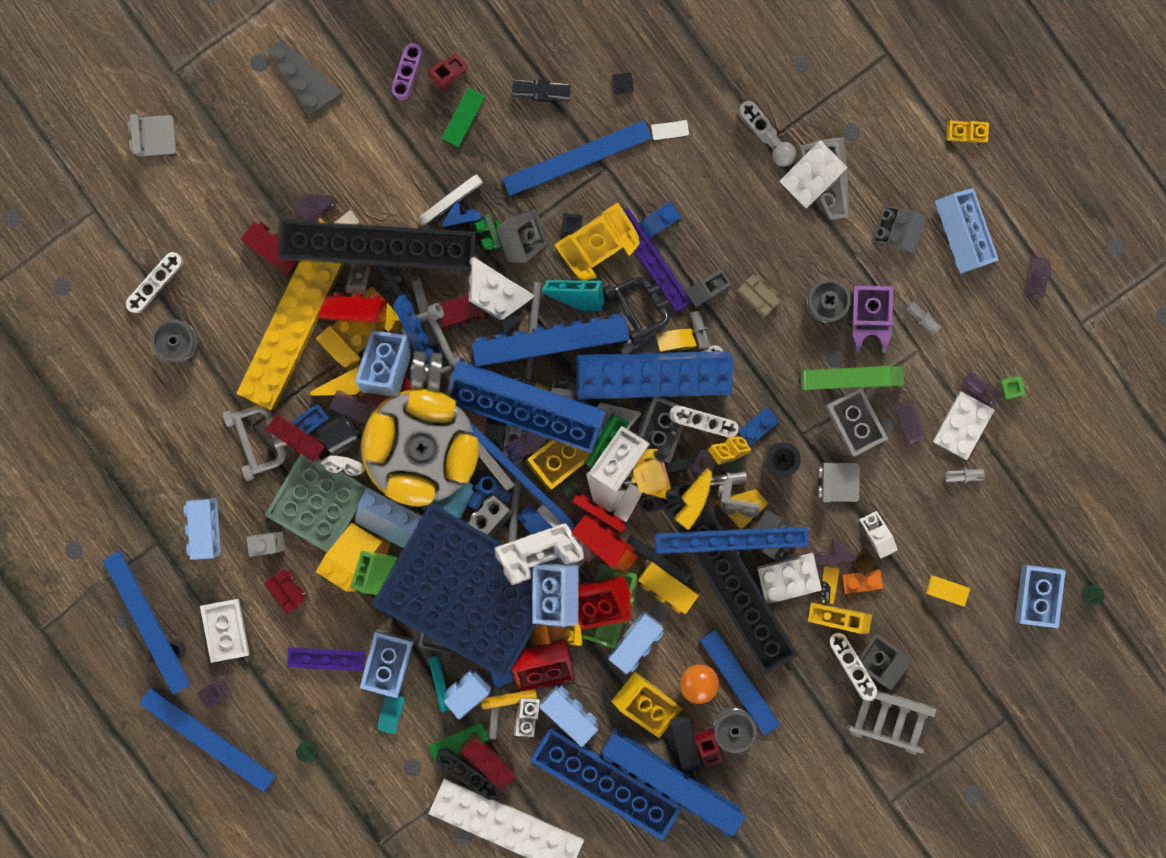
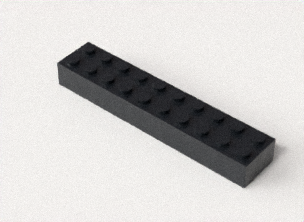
[277,219,476,272]
[665,498,798,675]

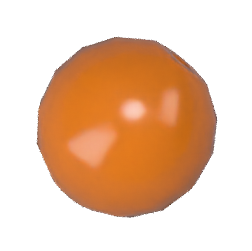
[680,664,719,704]

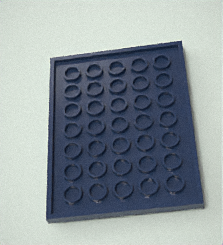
[371,502,537,679]

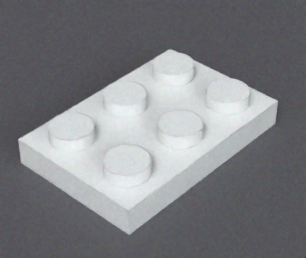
[779,140,848,208]
[932,391,994,460]
[588,426,649,492]
[757,553,822,604]
[200,598,250,663]

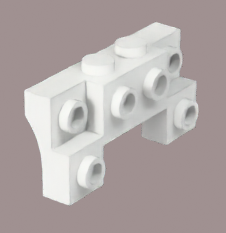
[495,523,583,584]

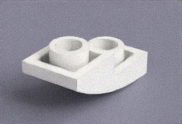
[320,456,365,476]
[514,698,540,737]

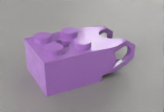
[852,286,893,353]

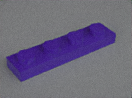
[287,647,366,671]

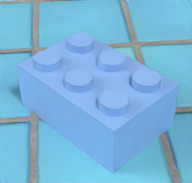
[355,330,413,397]
[184,498,221,560]
[533,563,578,627]
[1015,564,1066,628]
[608,610,663,674]
[360,629,414,698]
[444,668,492,719]
[540,685,598,747]

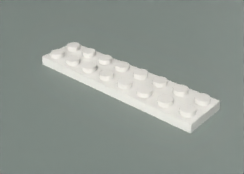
[429,778,584,858]

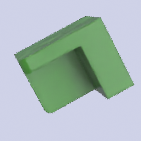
[997,376,1025,399]

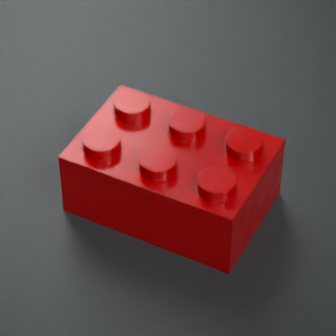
[571,515,638,575]

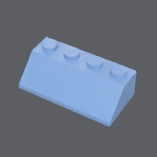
[935,188,999,274]
[355,488,422,548]

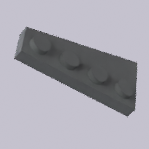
[267,40,343,115]

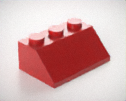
[318,292,387,324]
[578,576,631,630]
[512,640,575,692]

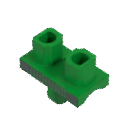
[474,214,502,251]

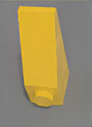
[310,366,367,396]
[808,603,872,634]

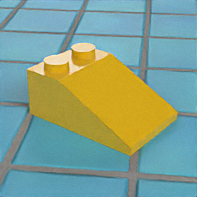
[524,440,590,492]
[316,523,383,592]
[611,672,683,738]

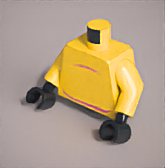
[624,446,679,504]

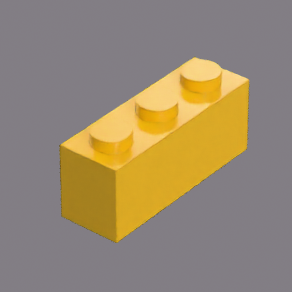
[638,561,699,614]

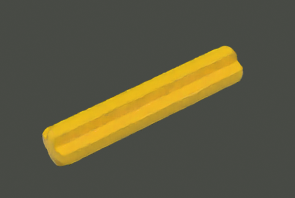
[480,689,537,710]

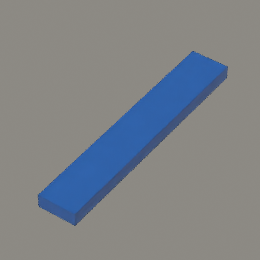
[700,629,780,735]

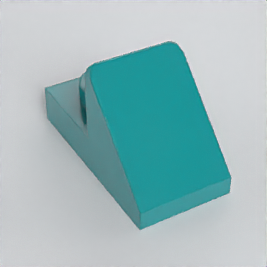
[377,695,405,734]

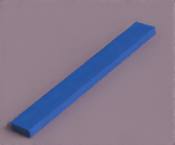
[502,121,651,197]
[470,421,577,532]
[654,527,808,554]
[102,551,191,694]
[139,687,276,792]

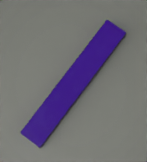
[623,207,692,313]

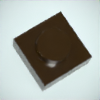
[850,549,878,576]

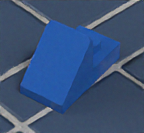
[443,200,482,228]
[639,202,681,239]
[517,504,553,534]

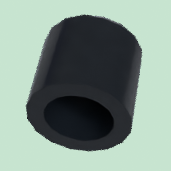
[317,413,362,456]
[763,442,801,477]

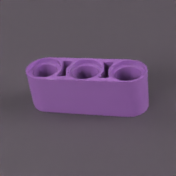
[392,43,423,101]

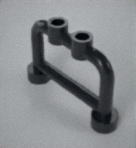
[603,277,670,346]

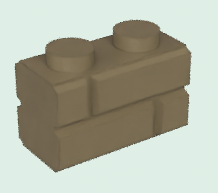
[736,274,781,318]

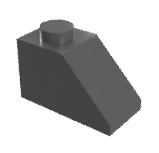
[686,269,732,307]

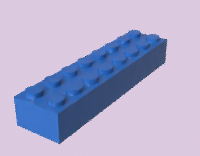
[472,314,629,367]
[576,351,733,399]
[447,361,606,453]
[530,724,683,841]
[601,727,745,836]

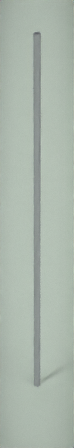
[489,282,541,739]

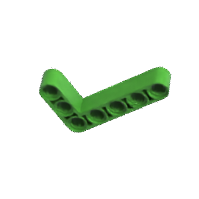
[800,366,904,390]

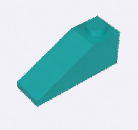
[542,280,605,312]

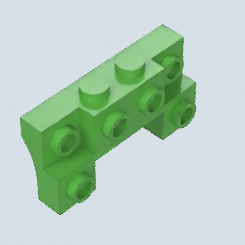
[581,563,637,649]

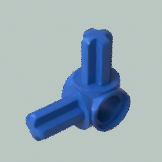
[468,475,512,510]

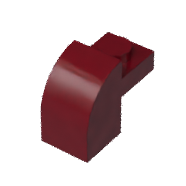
[428,53,469,90]
[694,728,723,768]

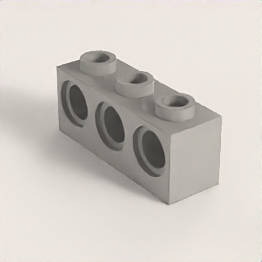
[468,495,514,537]

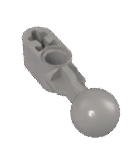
[738,101,797,167]

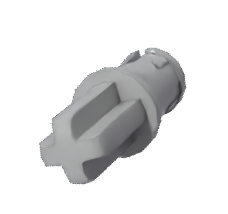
[906,302,941,335]
[689,311,710,350]
[945,468,985,483]
[710,472,747,487]

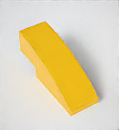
[675,468,712,530]

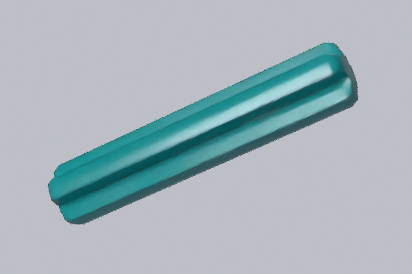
[429,655,450,712]

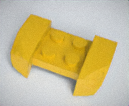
[554,202,639,281]
[316,287,401,370]

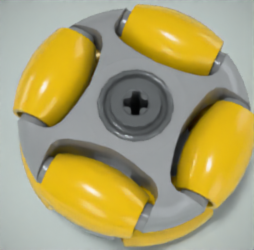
[361,389,479,507]

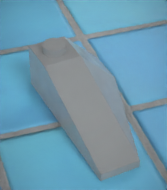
[801,137,850,219]

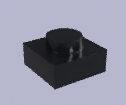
[612,72,634,95]
[561,213,583,234]

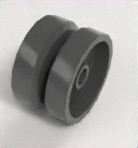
[805,279,851,323]
[151,319,199,362]
[410,351,442,393]
[713,707,756,753]

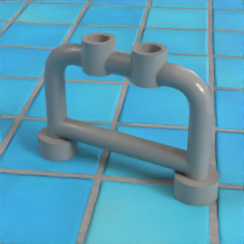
[404,303,468,377]
[223,405,287,481]

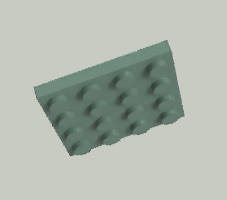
[265,454,369,552]

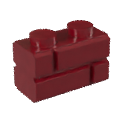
[264,569,307,614]

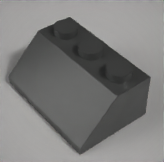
[635,397,687,463]

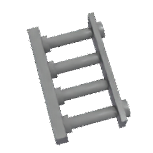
[847,684,936,755]

